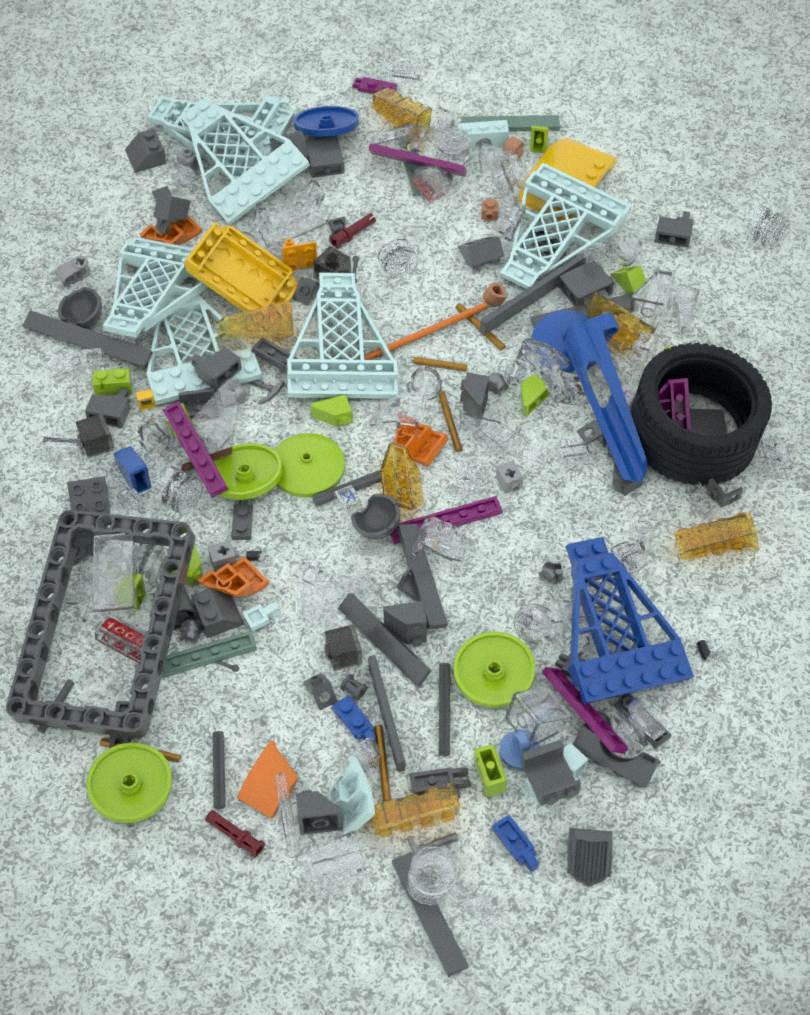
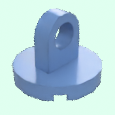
[499,730,541,771]

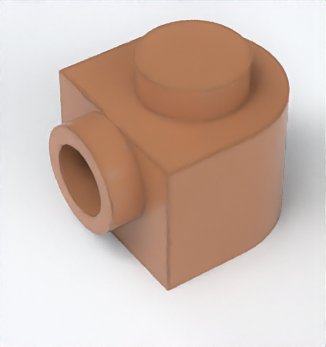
[502,136,524,160]
[481,199,499,221]
[483,283,507,306]

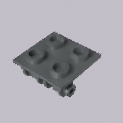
[67,476,111,514]

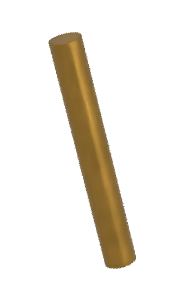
[413,356,468,371]

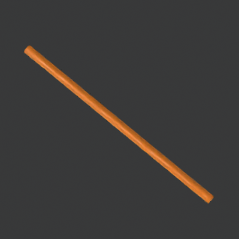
[357,302,488,360]

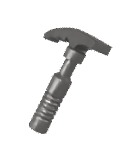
[248,380,284,405]
[408,832,458,872]

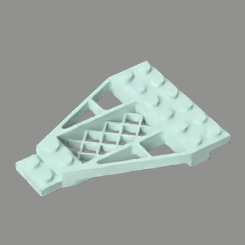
[147,96,295,177]
[180,96,310,226]
[500,163,631,289]
[103,237,208,338]
[286,273,398,399]
[147,283,262,405]

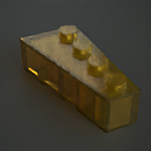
[372,87,432,141]
[217,300,294,339]
[674,512,759,561]
[370,782,460,837]

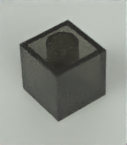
[313,246,351,281]
[75,413,114,458]
[324,624,363,671]

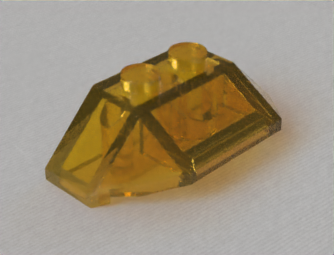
[586,291,656,351]
[380,442,424,511]

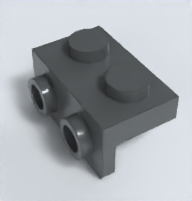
[178,388,219,420]

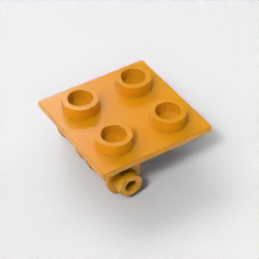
[282,238,318,271]

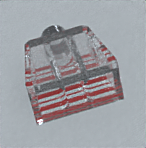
[411,166,453,203]

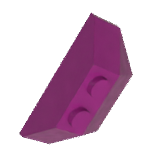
[658,378,691,431]

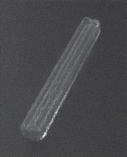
[275,773,300,858]

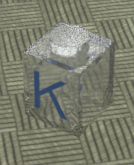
[334,485,362,519]

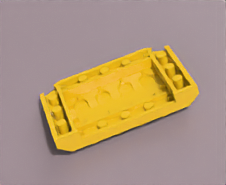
[519,137,618,225]
[183,222,299,326]

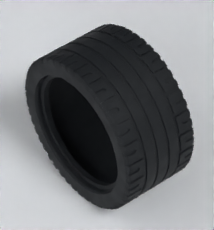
[630,343,772,486]

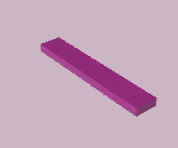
[368,143,467,177]
[163,401,229,498]
[390,496,503,544]
[542,667,629,754]

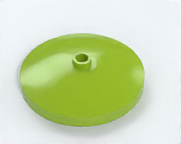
[274,433,345,498]
[213,443,283,500]
[454,631,535,708]
[86,743,173,823]

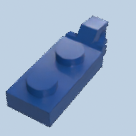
[332,695,376,747]
[492,815,539,873]

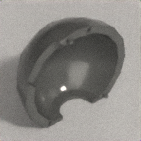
[58,287,102,328]
[351,494,401,540]

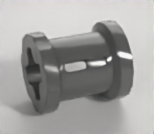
[340,674,368,701]

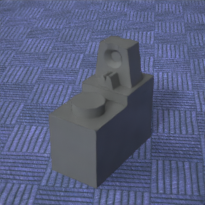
[153,193,191,234]
[655,211,694,248]
[191,347,242,391]
[85,387,131,428]

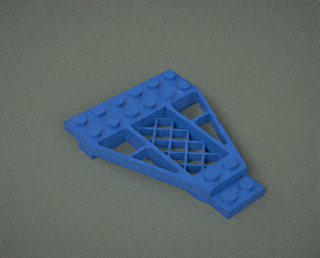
[565,537,694,705]

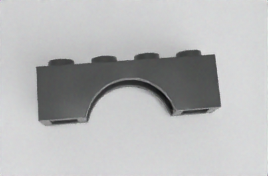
[573,723,662,788]

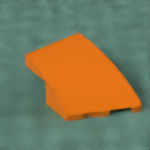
[139,216,203,245]
[392,416,449,467]
[197,556,269,597]
[237,740,299,818]

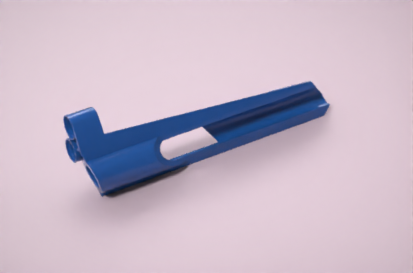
[563,313,648,483]

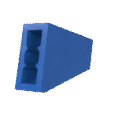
[113,446,152,495]

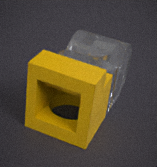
[133,376,156,411]

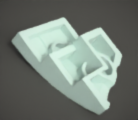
[327,755,375,836]

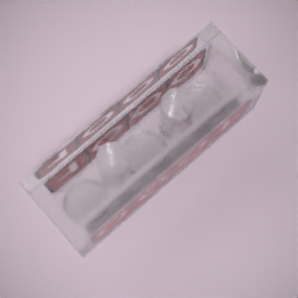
[95,612,158,664]

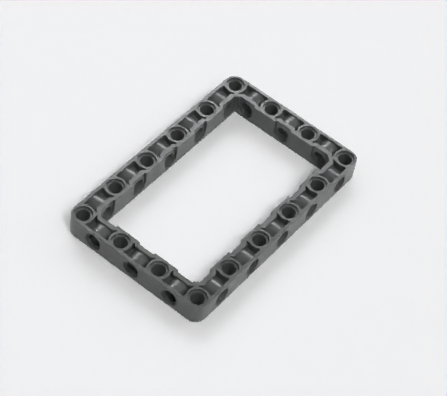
[6,510,195,738]

